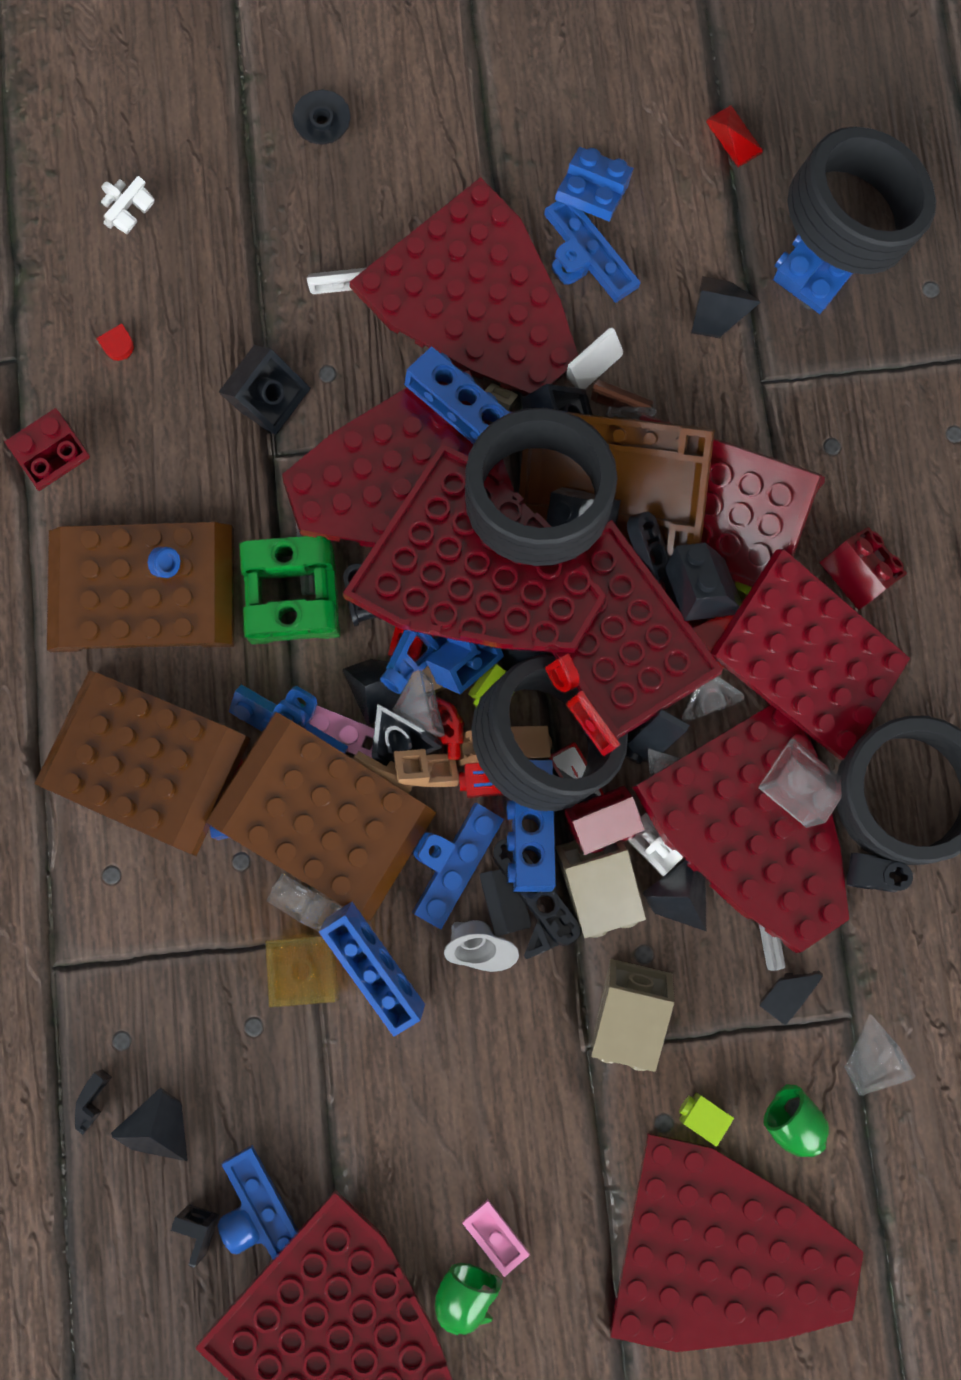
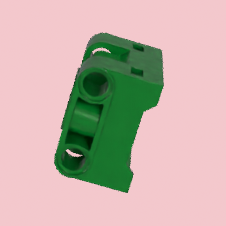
[239,536,340,645]

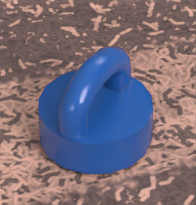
[147,546,181,578]

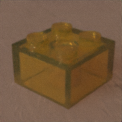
[266,936,339,1007]

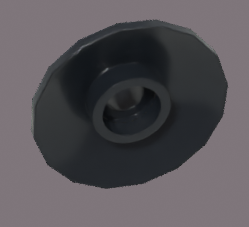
[292,89,351,145]

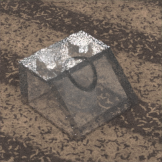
[759,738,842,828]

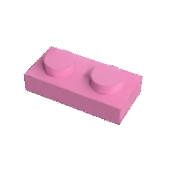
[462,1199,530,1277]

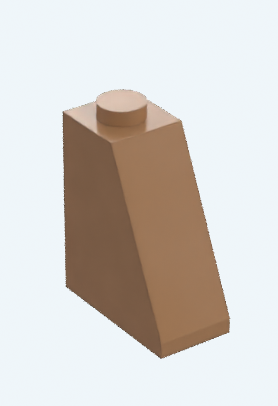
[455,726,552,767]

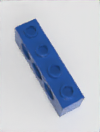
[404,346,512,444]
[507,760,556,892]
[319,902,425,1037]

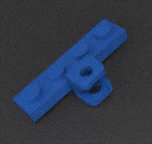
[544,201,641,303]
[229,684,348,754]
[412,803,504,930]

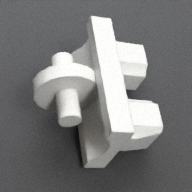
[101,176,155,234]
[627,813,683,877]

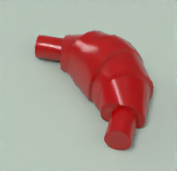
[400,696,465,760]

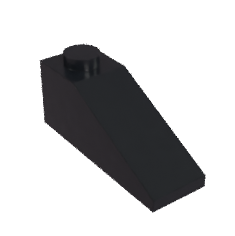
[625,709,690,764]

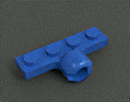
[217,1145,298,1259]

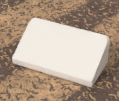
[307,268,366,294]
[566,327,623,389]

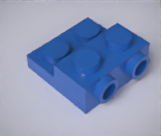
[555,147,634,222]
[773,235,853,314]

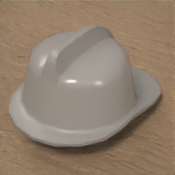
[444,920,519,972]

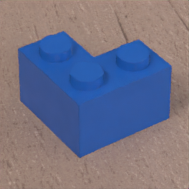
[426,638,504,694]

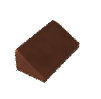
[591,380,653,419]

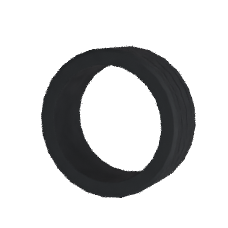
[787,126,936,274]
[465,407,617,566]
[471,654,628,811]
[834,716,961,865]

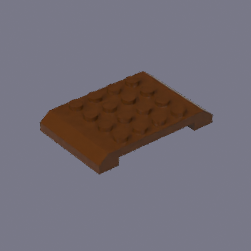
[519,412,715,555]
[47,522,234,652]
[34,670,251,856]
[205,712,436,921]

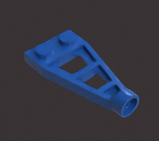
[380,630,448,694]

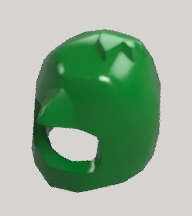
[763,1084,829,1157]
[435,1263,503,1335]

